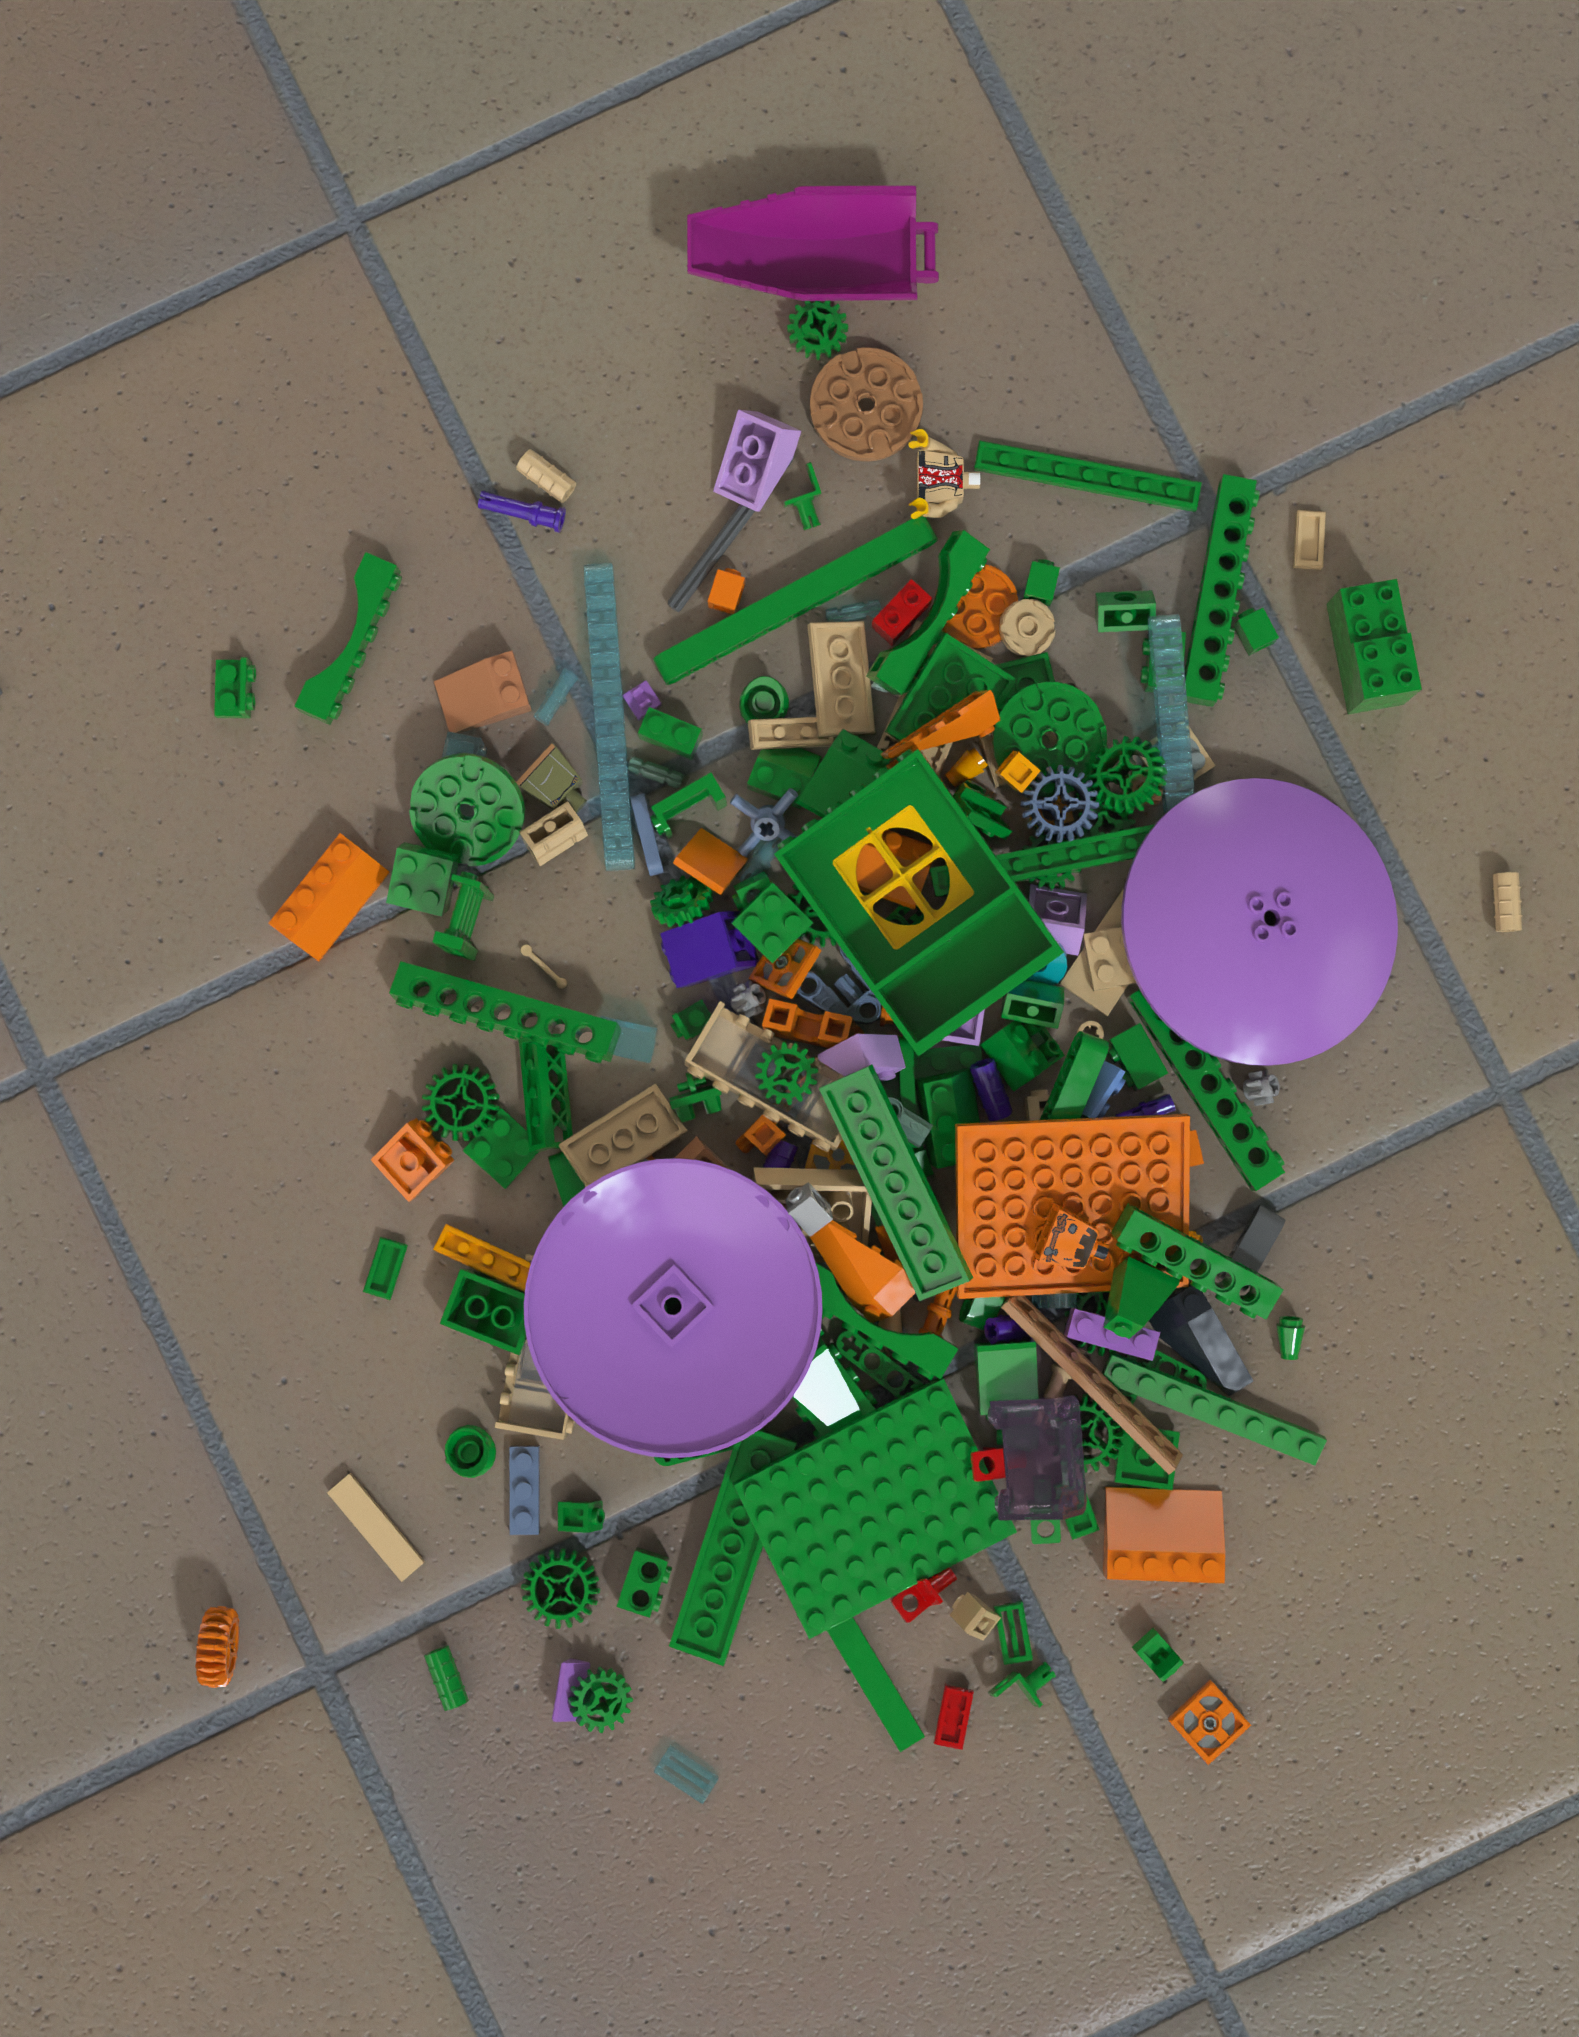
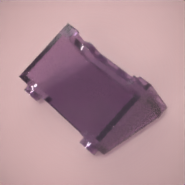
[988,1395,1087,1520]

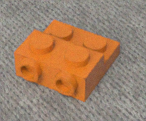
[371,1118,455,1202]

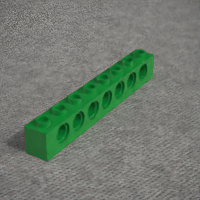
[1179,474,1260,707]
[389,961,621,1063]
[1127,989,1285,1191]

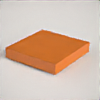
[673,828,748,895]

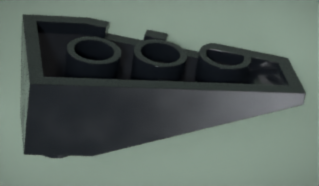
[1149,1282,1253,1396]

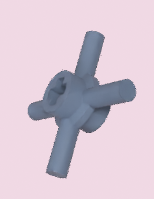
[730,788,798,857]

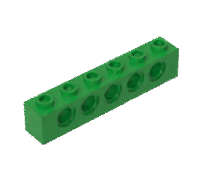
[1111,1203,1284,1320]

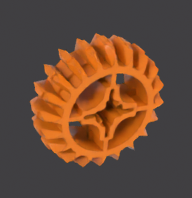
[195,1606,240,1688]

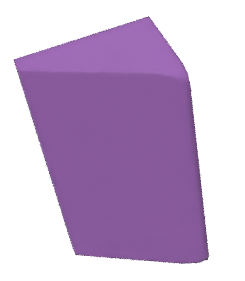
[552,1658,590,1722]

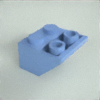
[1081,1060,1126,1118]

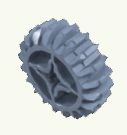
[1020,765,1099,843]

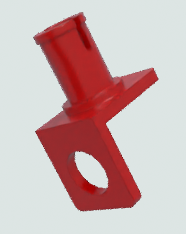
[971,1447,1027,1482]
[891,1568,957,1623]

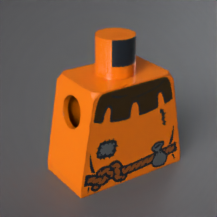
[1033,1203,1109,1269]

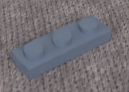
[509,1446,540,1535]

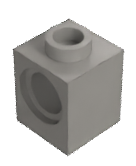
[786,1182,833,1236]

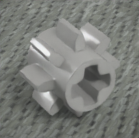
[731,981,766,1018]
[1243,1070,1280,1106]

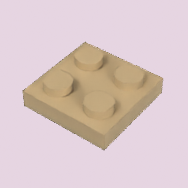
[1083,927,1136,991]

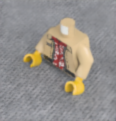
[908,429,980,519]

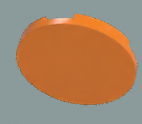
[934,564,1018,649]

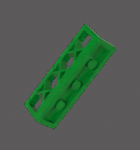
[519,1034,573,1152]

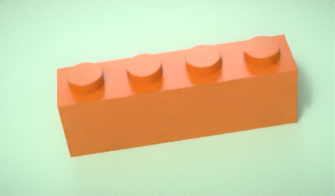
[856,830,933,910]
[268,833,390,962]

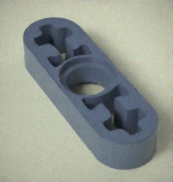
[630,793,664,877]

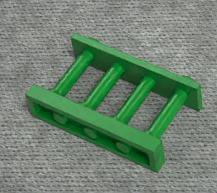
[432,871,494,961]

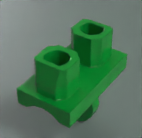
[669,1072,722,1122]

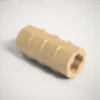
[516,449,576,503]
[1492,872,1523,932]

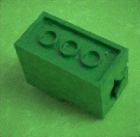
[1326,579,1422,715]

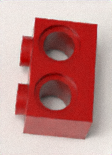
[871,579,932,646]

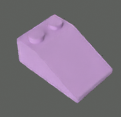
[713,410,801,512]

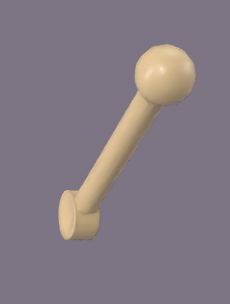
[521,945,567,989]

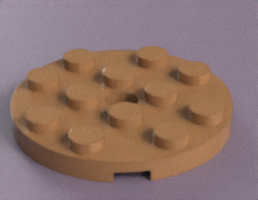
[810,347,923,461]

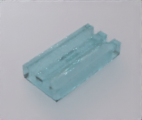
[654,1745,719,1804]

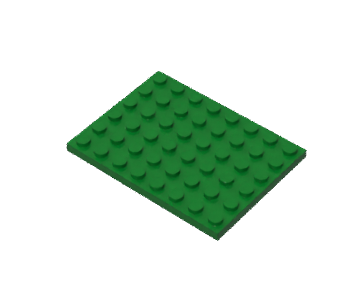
[732,1377,1017,1639]

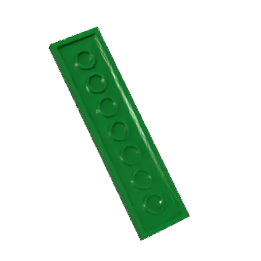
[819,1064,973,1301]
[669,1429,797,1666]

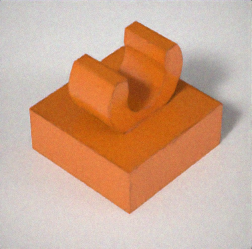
[744,1115,785,1156]

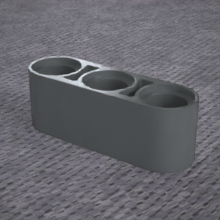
[1219,1205,1285,1292]

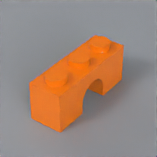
[762,998,856,1048]

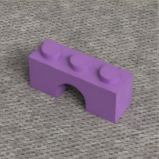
[1064,1307,1160,1361]

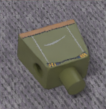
[516,743,587,813]

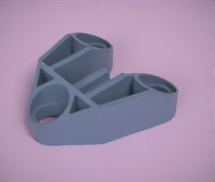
[797,946,881,1025]

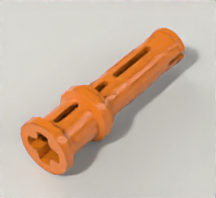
[918,1287,957,1339]

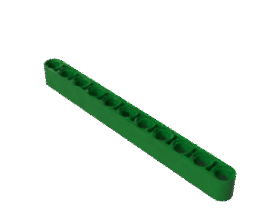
[653,516,938,685]
[959,1031,1109,1330]

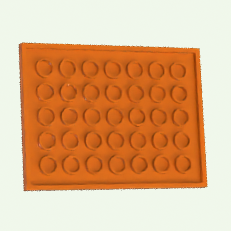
[955,1114,1190,1299]

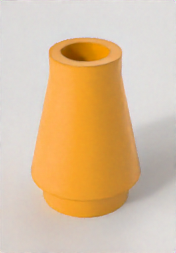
[945,747,988,788]

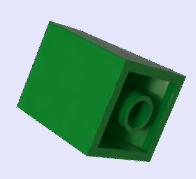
[973,1339,1039,1420]

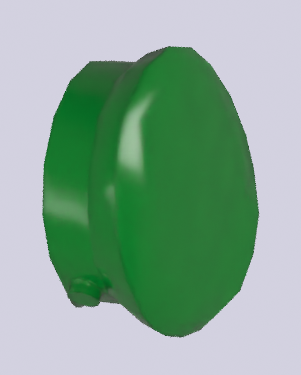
[739,676,789,724]
[445,1425,496,1478]

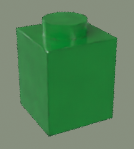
[1022,559,1060,607]
[1233,608,1279,656]

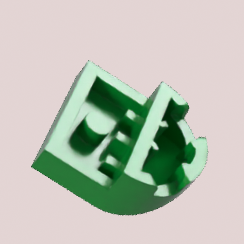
[953,780,1012,840]

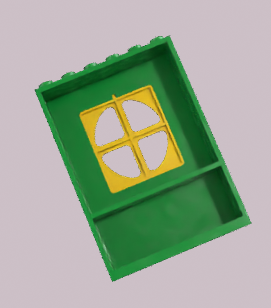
[774,749,1065,1056]

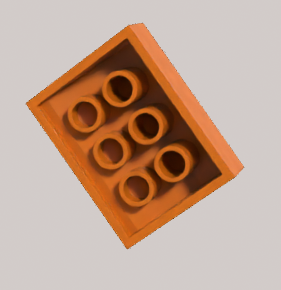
[1103,1487,1225,1583]

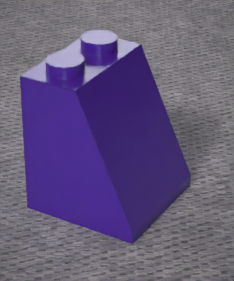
[660,911,759,988]

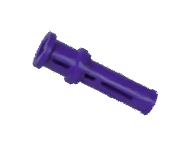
[478,490,566,533]

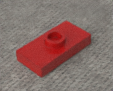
[933,1684,974,1750]

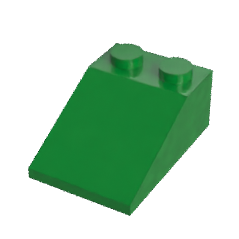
[797,729,892,818]
[440,1269,527,1355]

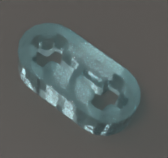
[1032,1293,1077,1308]

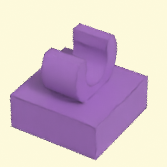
[622,680,662,721]

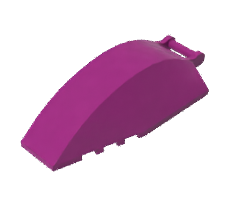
[687,185,939,301]

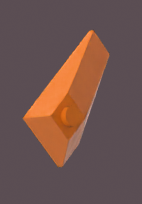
[881,690,1000,759]
[809,1220,915,1323]

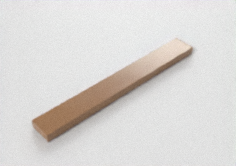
[1001,1296,1183,1474]

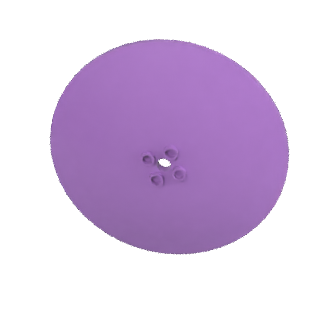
[1121,778,1398,1066]
[524,1158,822,1458]

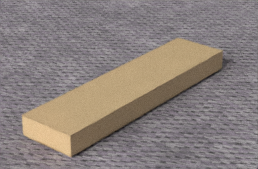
[327,1473,425,1582]

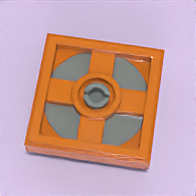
[748,939,822,999]
[1168,1680,1251,1765]

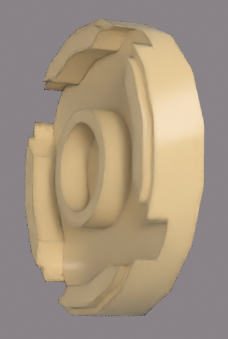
[999,599,1055,657]

